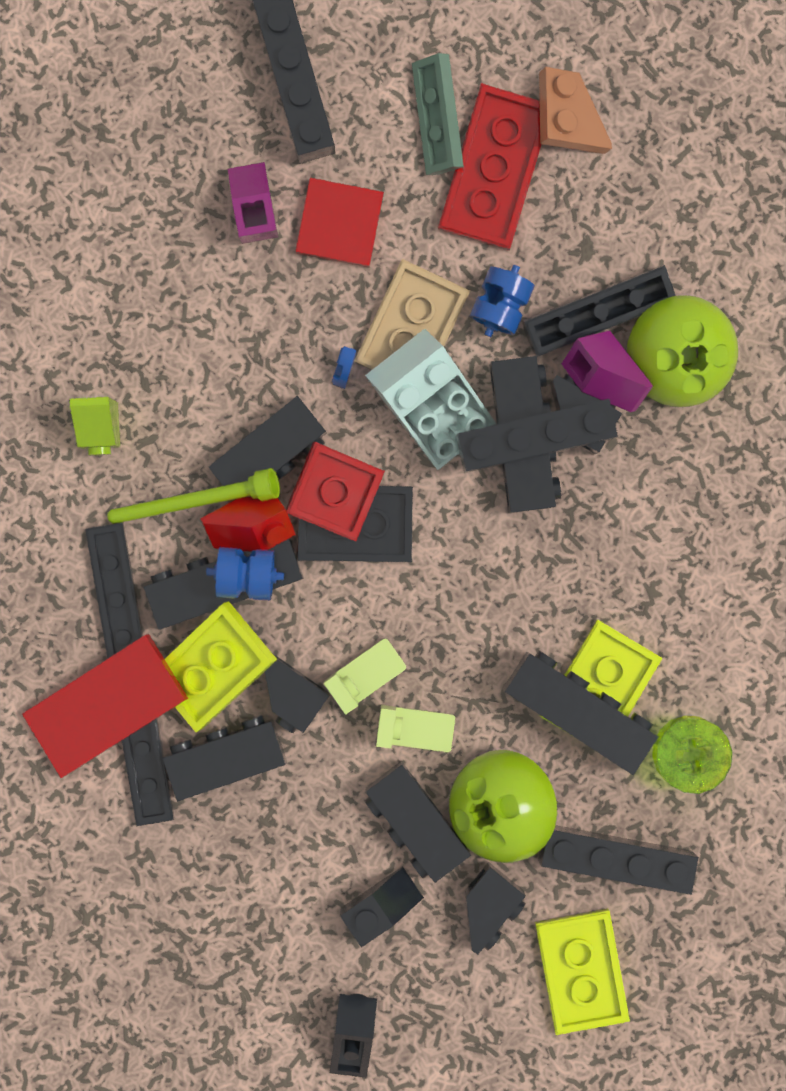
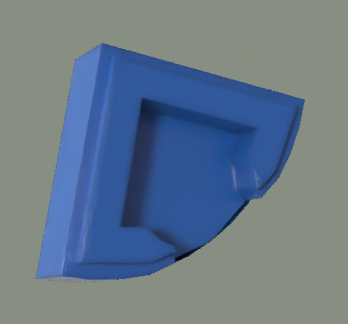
[332,346,357,389]

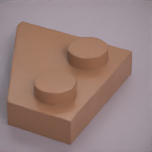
[539,67,612,154]

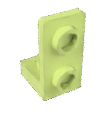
[324,638,406,715]
[376,705,455,752]

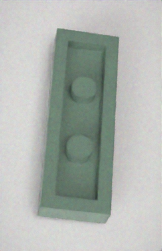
[412,53,464,175]

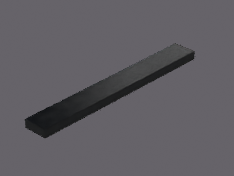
[85,523,175,827]

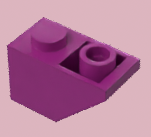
[228,162,279,244]
[561,330,653,412]

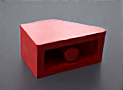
[200,496,296,552]

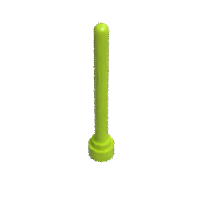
[107,468,280,524]

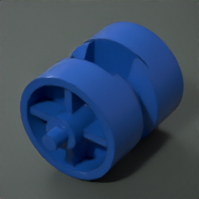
[469,265,535,337]
[206,547,284,601]

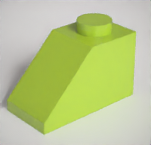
[70,397,120,456]

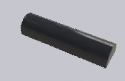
[522,265,676,357]

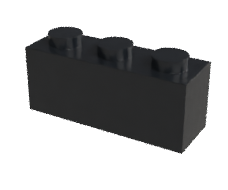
[208,396,327,500]
[163,715,287,802]
[364,761,471,883]

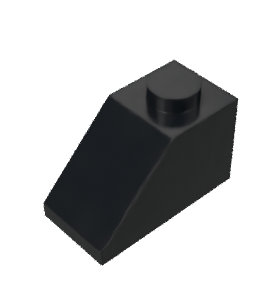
[265,653,330,734]
[340,866,424,948]
[329,994,377,1078]

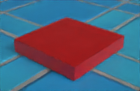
[295,178,384,268]
[286,442,385,541]

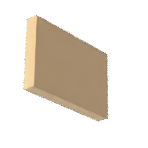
[354,259,470,370]

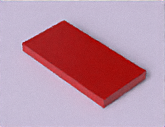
[438,83,542,251]
[22,634,189,778]

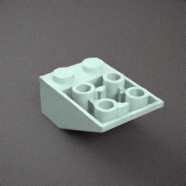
[365,329,496,470]

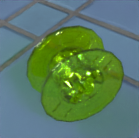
[652,715,733,794]

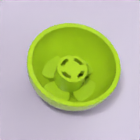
[627,295,739,407]
[449,750,557,863]

